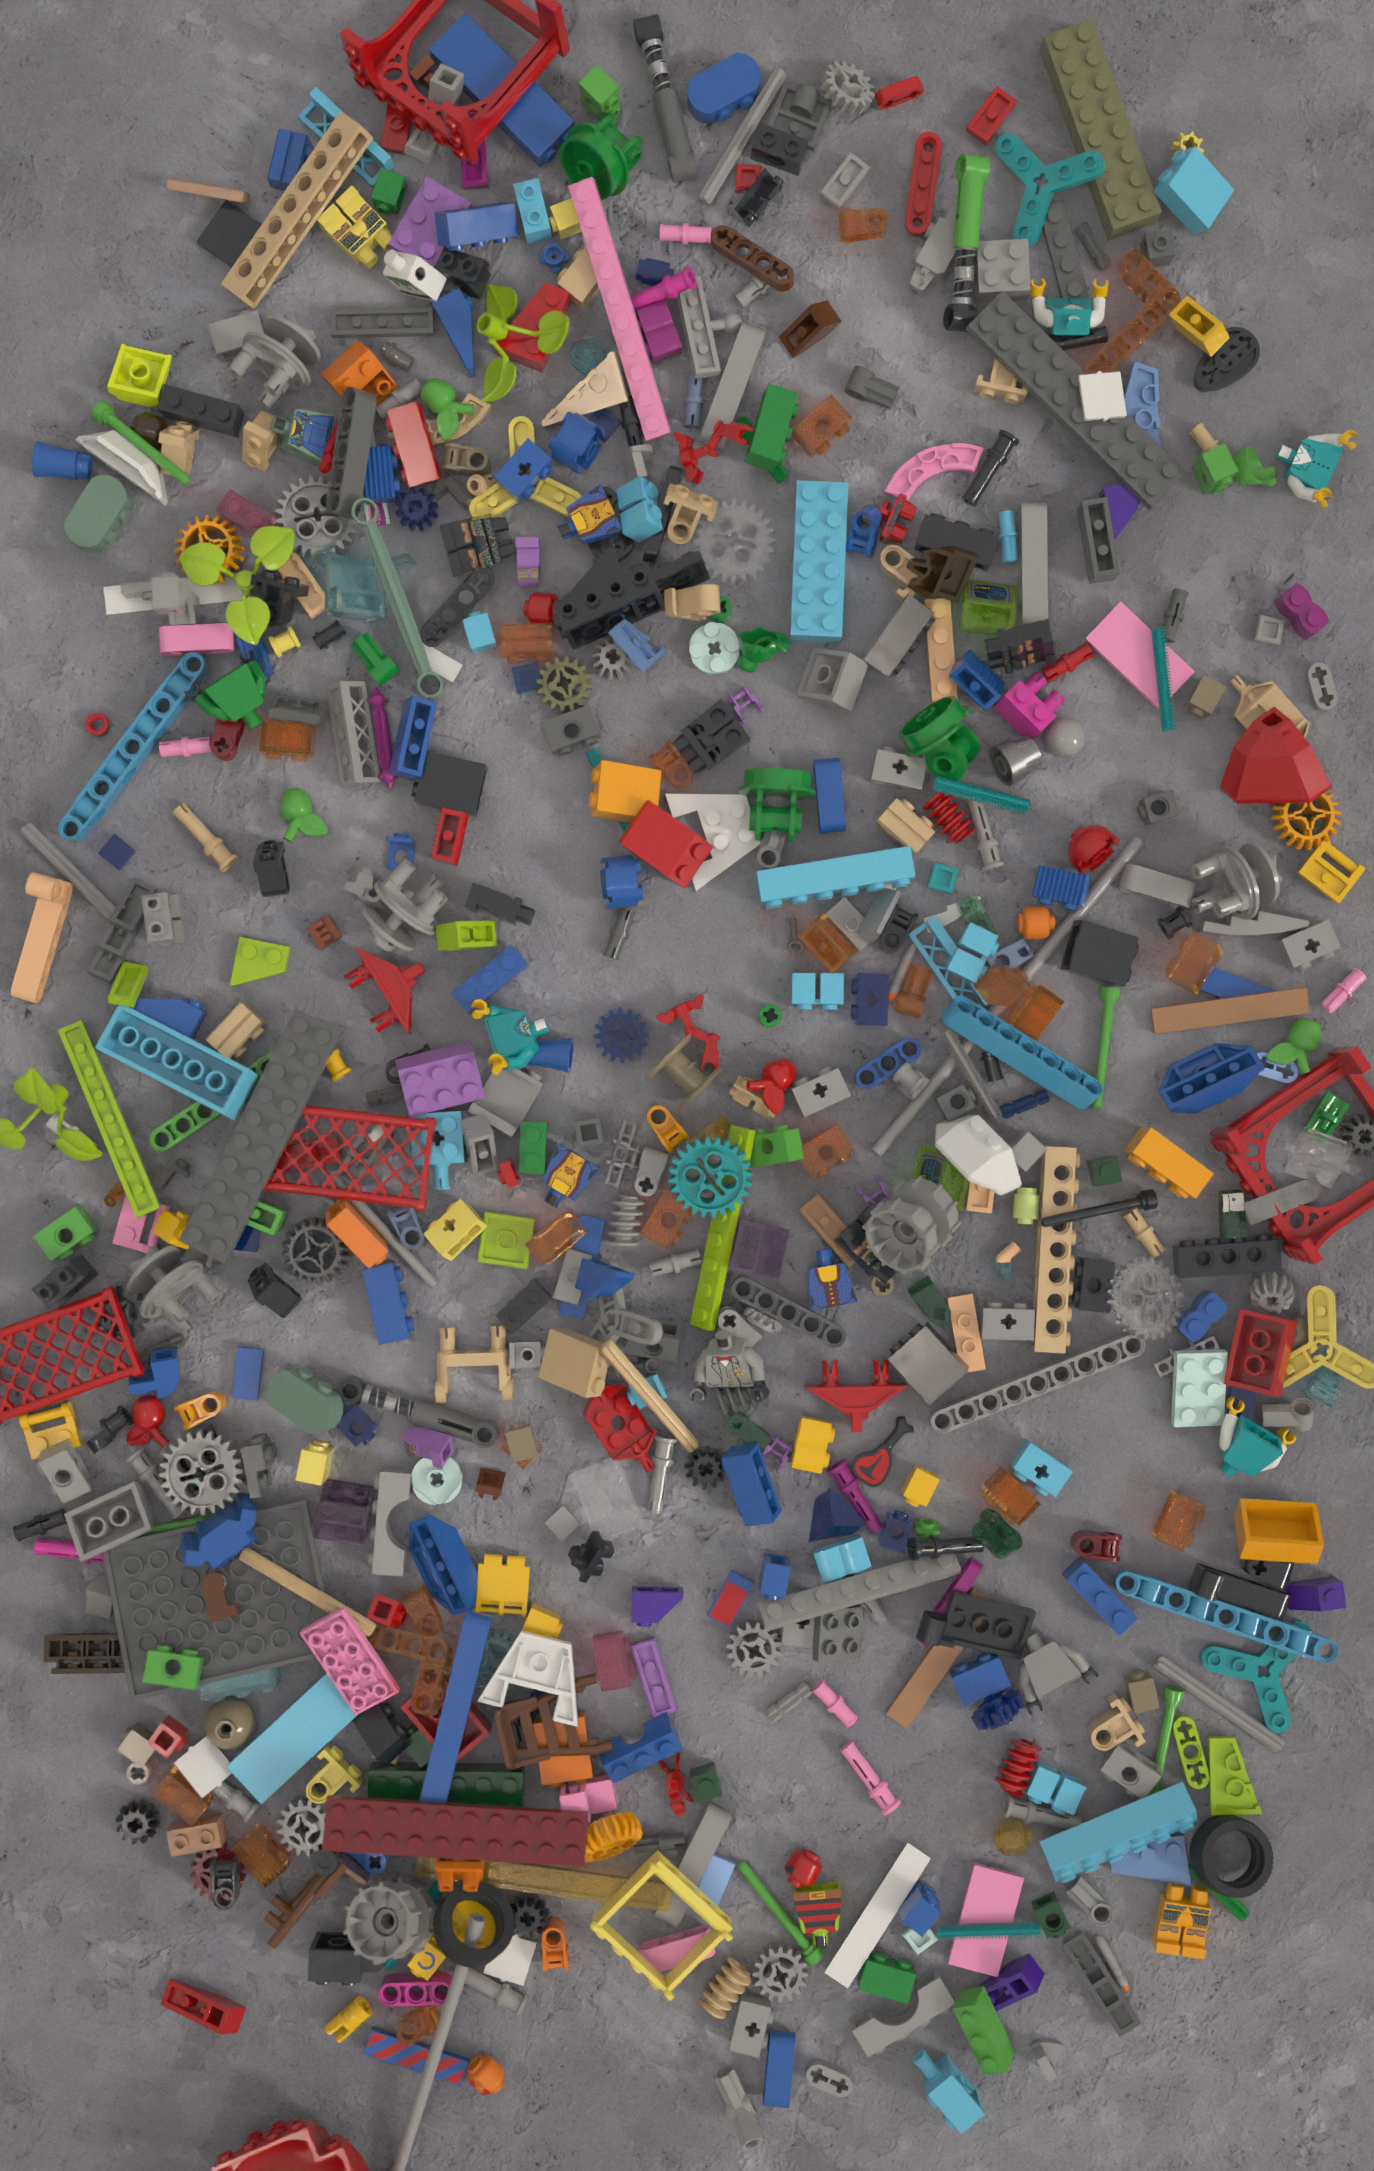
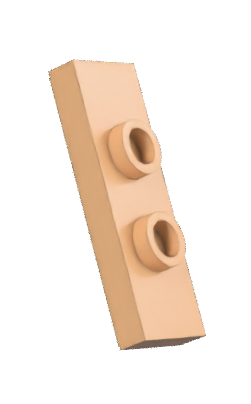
[278,551,333,619]
[947,1293,986,1372]

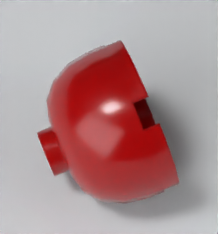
[1068,825,1119,875]

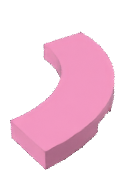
[884,443,984,501]

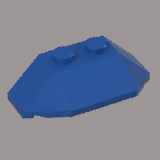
[1158,1043,1264,1114]
[409,1515,478,1616]

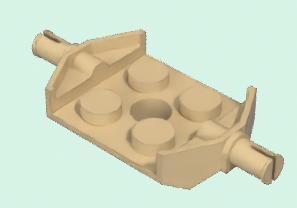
[1230,675,1310,737]

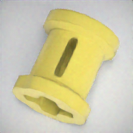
[268,626,301,658]

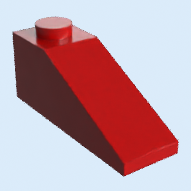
[161,1979,246,2034]

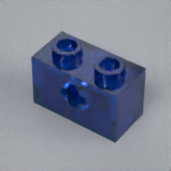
[850,973,889,1026]

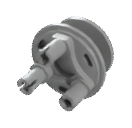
[227,315,320,411]
[1191,842,1282,920]
[362,858,448,952]
[127,1245,222,1336]

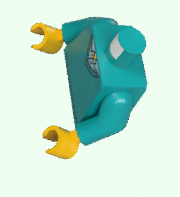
[471,999,549,1075]

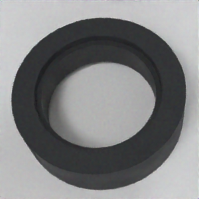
[433,1882,514,1968]

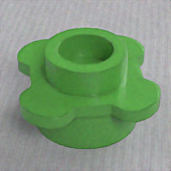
[914,1518,940,1539]

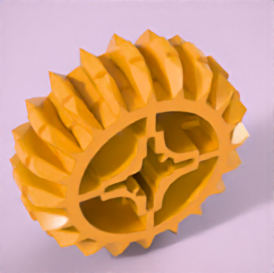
[174,514,245,585]
[1270,792,1341,850]
[585,1811,643,1863]

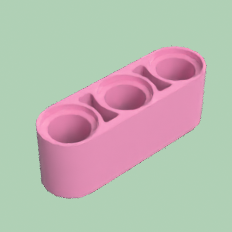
[159,623,234,656]
[638,1925,716,1972]

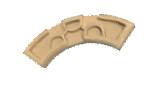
[387,393,491,447]

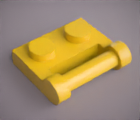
[1297,840,1366,904]
[19,1401,83,1460]

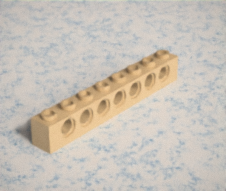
[221,111,373,309]
[1031,1146,1080,1353]

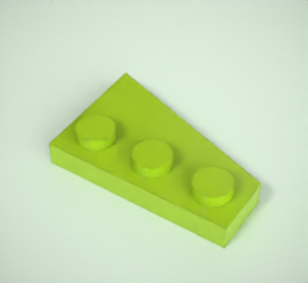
[1207,1735,1262,1815]

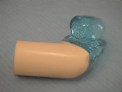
[995,1241,1021,1280]

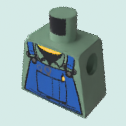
[270,409,336,466]

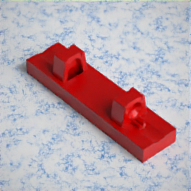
[273,1136,343,1173]

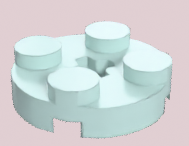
[689,622,740,675]
[412,1456,463,1505]

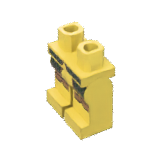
[317,185,392,269]

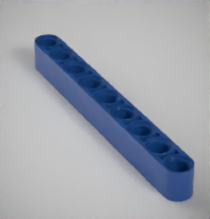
[420,1610,492,1802]

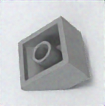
[796,647,868,712]

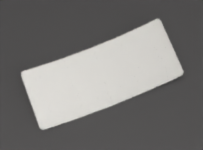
[423,643,463,682]

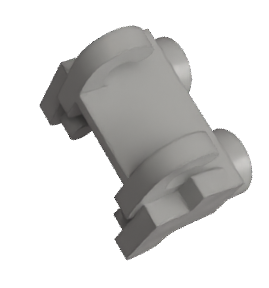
[344,867,384,905]

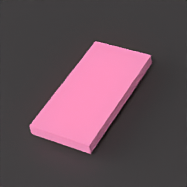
[1084,601,1195,710]
[300,1606,400,1716]
[947,1862,1024,1977]

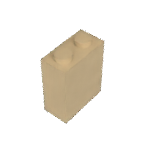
[538,1328,610,1398]

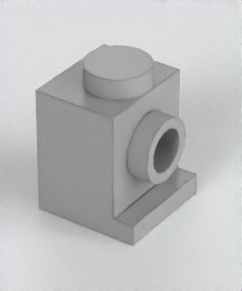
[509,1340,546,1369]

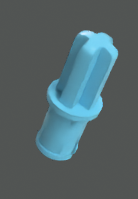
[998,510,1019,563]

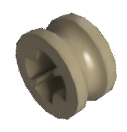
[870,1275,894,1296]

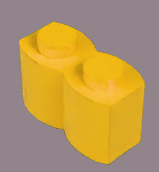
[790,1415,835,1474]

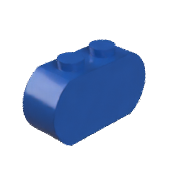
[687,53,761,124]

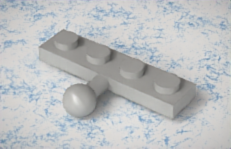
[677,276,742,379]

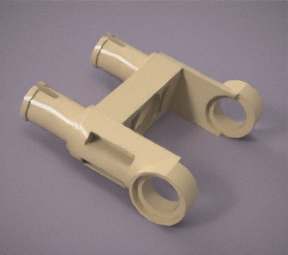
[435,1325,514,1403]

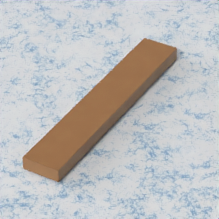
[1151,986,1310,1034]
[885,1587,988,1729]

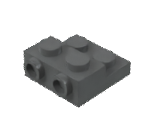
[241,1433,277,1499]

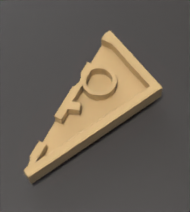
[541,351,629,427]

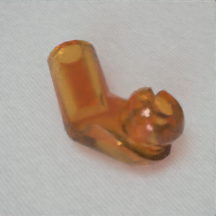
[104,1180,125,1207]

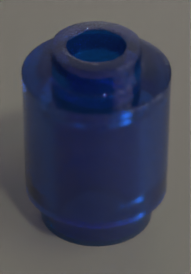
[636,257,674,286]

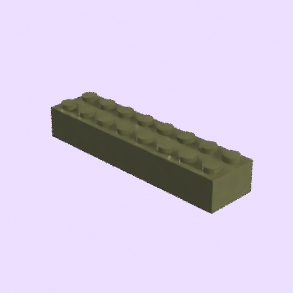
[1039,19,1162,241]

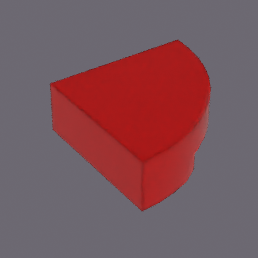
[735,164,762,193]

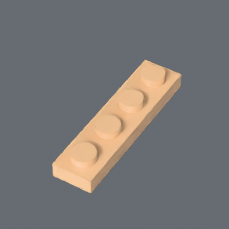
[924,598,958,703]

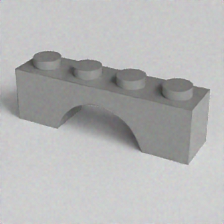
[151,572,201,626]
[368,1467,413,1577]
[850,1968,955,2057]

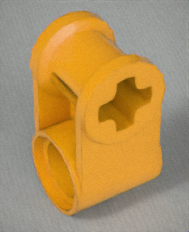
[647,1104,691,1153]
[173,1390,227,1431]

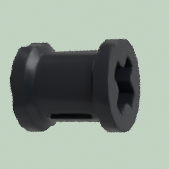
[1157,907,1192,939]

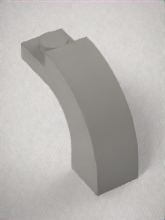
[404,63,465,164]

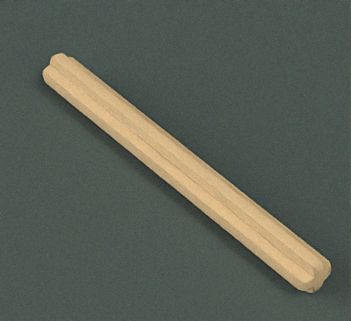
[601,1340,699,1453]
[239,1547,376,1636]

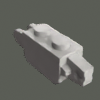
[909,205,958,294]

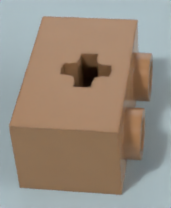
[166,1813,227,1857]

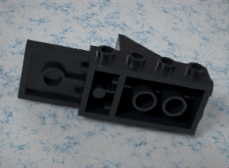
[551,546,710,650]

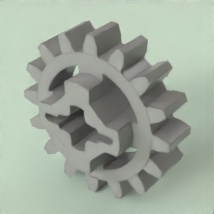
[820,61,875,115]
[726,1620,782,1678]
[277,1797,325,1856]
[752,1943,808,2003]

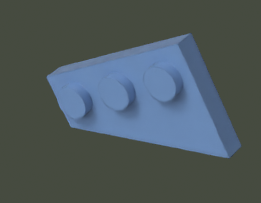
[1123,362,1161,446]
[1109,1832,1191,1886]

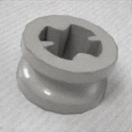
[126,1761,152,1785]

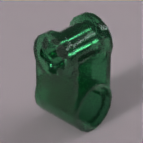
[907,1275,951,1325]
[971,1509,1023,1559]

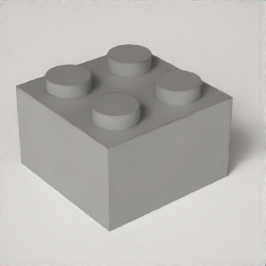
[973,239,1031,303]

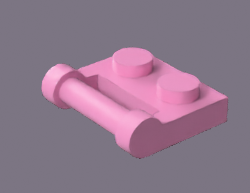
[112,1195,171,1254]

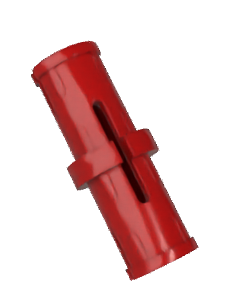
[1041,643,1094,683]

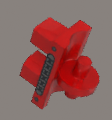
[876,493,917,544]

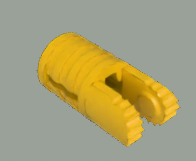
[323,1996,373,2043]

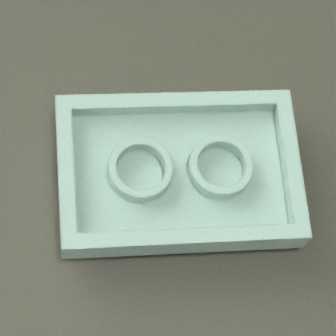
[1171,1349,1228,1427]

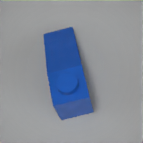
[432,288,475,378]
[130,998,207,1039]

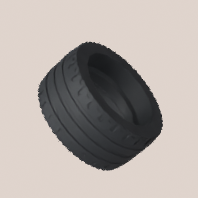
[1189,1815,1274,1898]

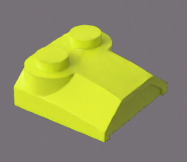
[107,344,172,407]

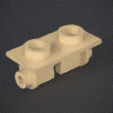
[729,1075,775,1119]

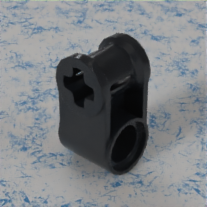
[878,903,919,954]
[1240,1559,1294,1589]
[210,1856,240,1911]

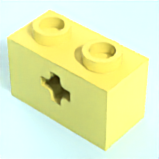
[423,1199,488,1261]
[296,1440,335,1485]

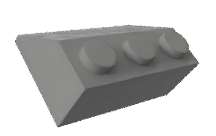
[64,1482,153,1562]

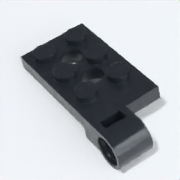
[916,1590,1036,1660]

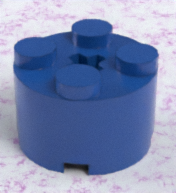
[548,412,605,475]
[600,855,643,909]

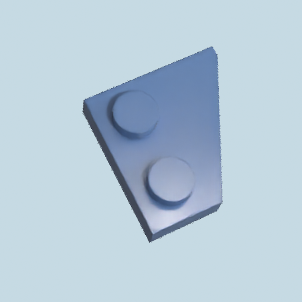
[608,619,667,672]

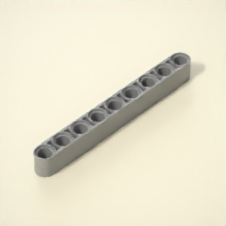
[928,1332,1145,1433]

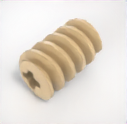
[699,1957,751,2019]

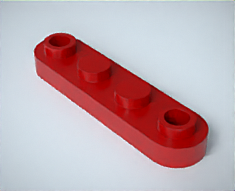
[904,132,942,237]

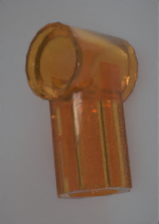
[894,964,932,1019]

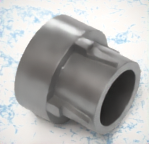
[989,735,1042,786]

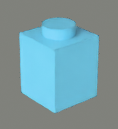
[463,611,498,654]

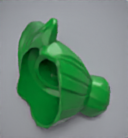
[737,627,791,673]

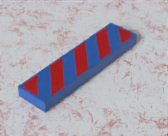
[364,2027,469,2086]

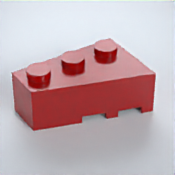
[494,283,571,373]

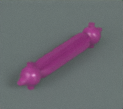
[367,687,398,789]

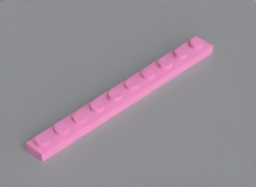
[568,177,671,441]

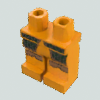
[1151,1882,1211,1960]

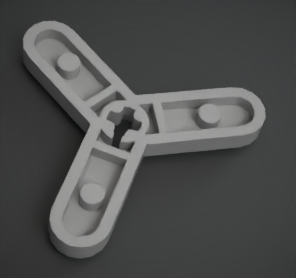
[588,1258,663,1345]

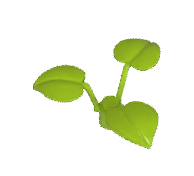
[477,284,569,402]
[179,526,295,645]
[0,1067,104,1161]

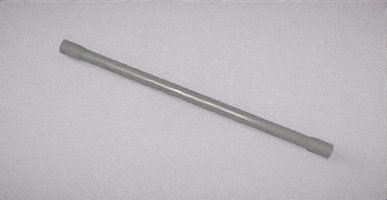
[390,1913,486,2171]

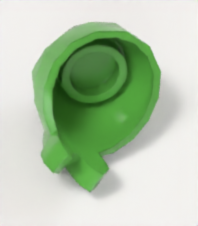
[1232,445,1277,486]

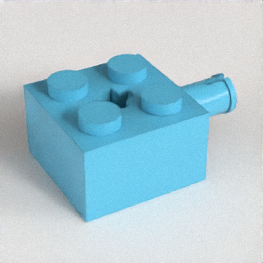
[410,1111,467,1190]
[912,2050,985,2134]

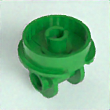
[560,113,643,200]
[899,695,980,781]
[738,768,816,842]

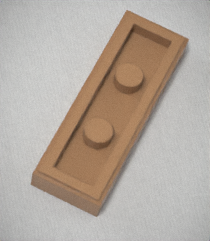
[167,178,250,203]
[798,1193,855,1268]

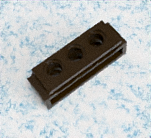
[44,1633,125,1674]

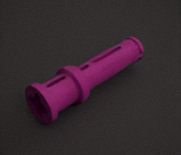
[826,1459,883,1534]

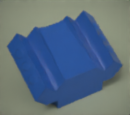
[180,1492,259,1571]

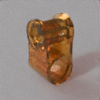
[838,208,888,243]
[648,740,693,790]
[401,1585,443,1638]
[397,2005,441,2045]

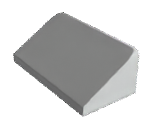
[858,890,901,942]

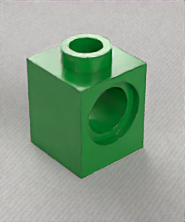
[371,168,408,215]

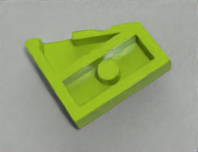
[230,937,291,986]

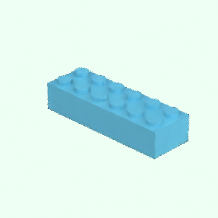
[789,480,848,643]
[755,846,916,909]
[95,1005,259,1121]
[1039,1782,1198,1883]

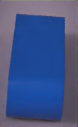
[813,758,846,834]
[854,1038,921,1089]
[763,2030,796,2108]

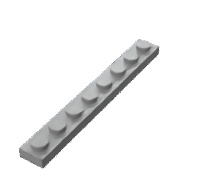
[758,1554,961,1631]

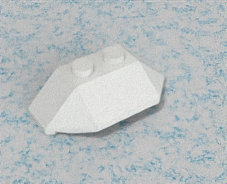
[76,430,168,506]
[935,1115,1022,1195]

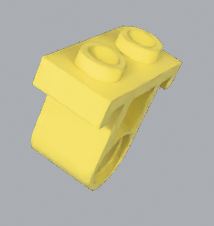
[306,1743,364,1804]

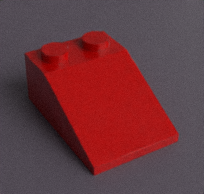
[618,799,713,889]

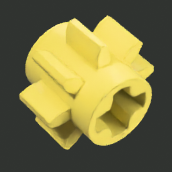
[1171,131,1204,156]

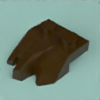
[906,545,978,603]

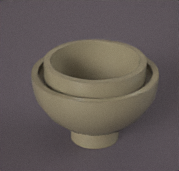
[204,1697,256,1750]

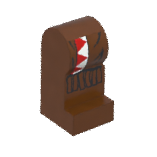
[202,1571,240,1622]

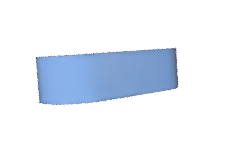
[1256,1052,1298,1083]

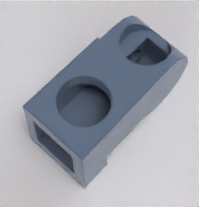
[984,938,1034,981]

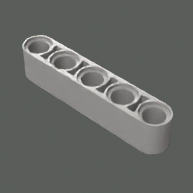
[700,322,767,450]
[1018,503,1048,625]
[653,1802,732,1927]

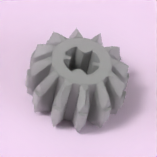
[592,637,633,681]
[1250,1271,1294,1314]

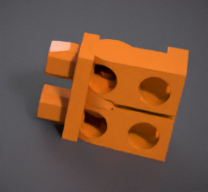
[435,1858,485,1892]

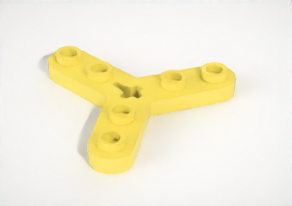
[469,416,582,517]
[1283,1285,1374,1389]

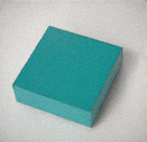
[927,862,959,894]

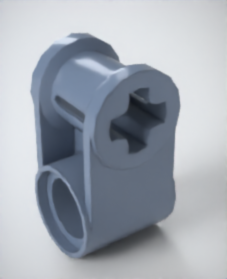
[386,1206,426,1249]

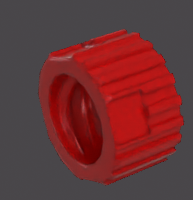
[85,713,111,737]

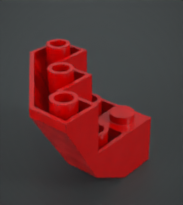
[1220,707,1331,804]

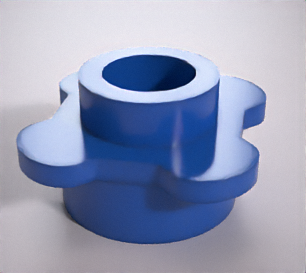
[539,242,569,273]

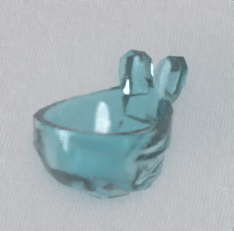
[569,334,608,378]

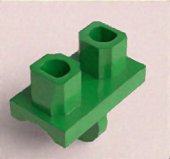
[1302,1091,1350,1144]

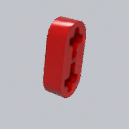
[875,76,924,110]

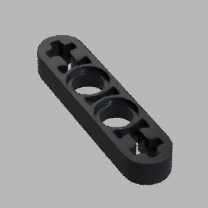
[643,465,683,565]
[420,565,495,647]

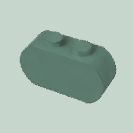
[64,475,133,553]
[267,1368,343,1433]

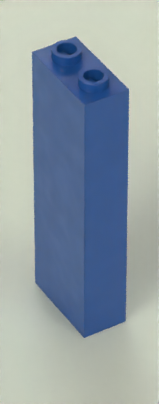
[429,13,575,167]

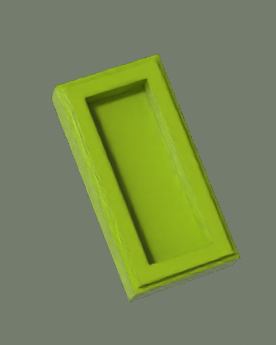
[108,962,148,1008]

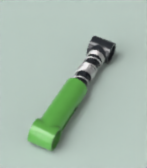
[943,153,990,332]

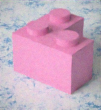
[559,1773,618,1823]

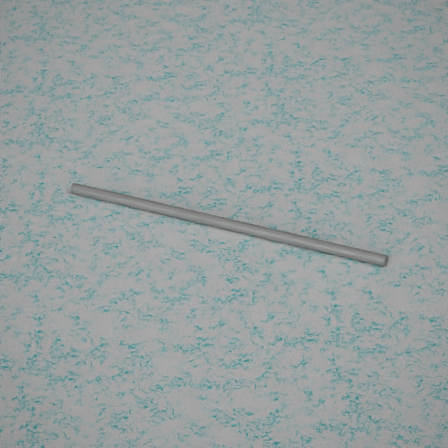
[871,836,1144,1156]

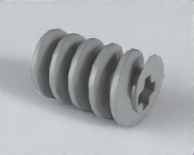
[606,1193,645,1248]

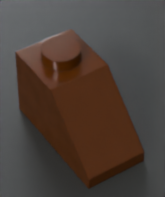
[779,300,842,358]

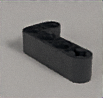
[1188,1563,1291,1620]

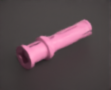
[840,1741,901,1816]

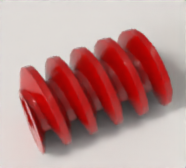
[923,791,977,844]
[994,1738,1042,1797]

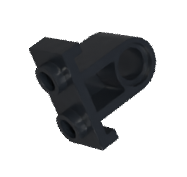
[435,247,491,299]
[250,570,309,627]
[253,840,290,897]
[248,1262,303,1318]

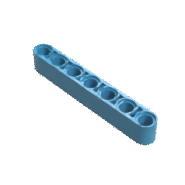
[941,995,1103,1110]

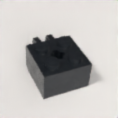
[308,1931,384,1986]

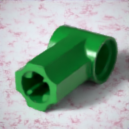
[350,632,400,686]

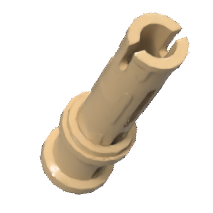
[172,803,239,873]

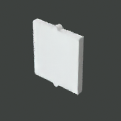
[1078,371,1127,422]
[173,1736,232,1799]
[483,1933,537,1986]

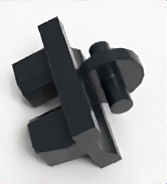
[568,1531,614,1583]

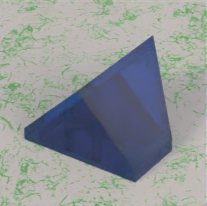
[809,1488,867,1542]

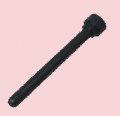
[1040,1189,1158,1227]

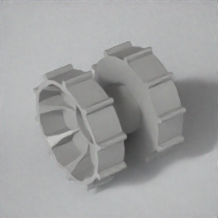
[862,1175,961,1275]
[343,1877,438,1965]

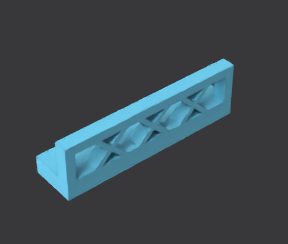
[298,87,394,189]
[908,916,994,1007]

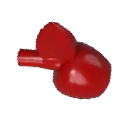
[746,1058,797,1115]
[127,1395,170,1448]

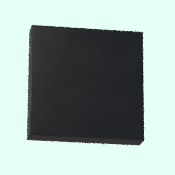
[197,200,262,268]

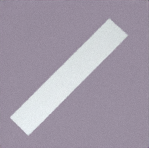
[104,571,252,615]
[824,1843,931,1988]

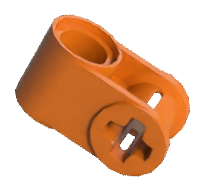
[542,1917,569,1972]

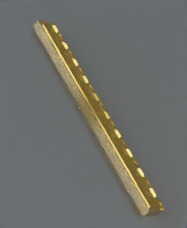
[416,1857,672,1912]

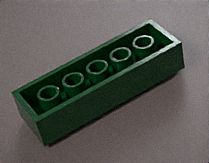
[368,1762,525,1807]

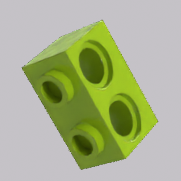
[436,921,497,951]

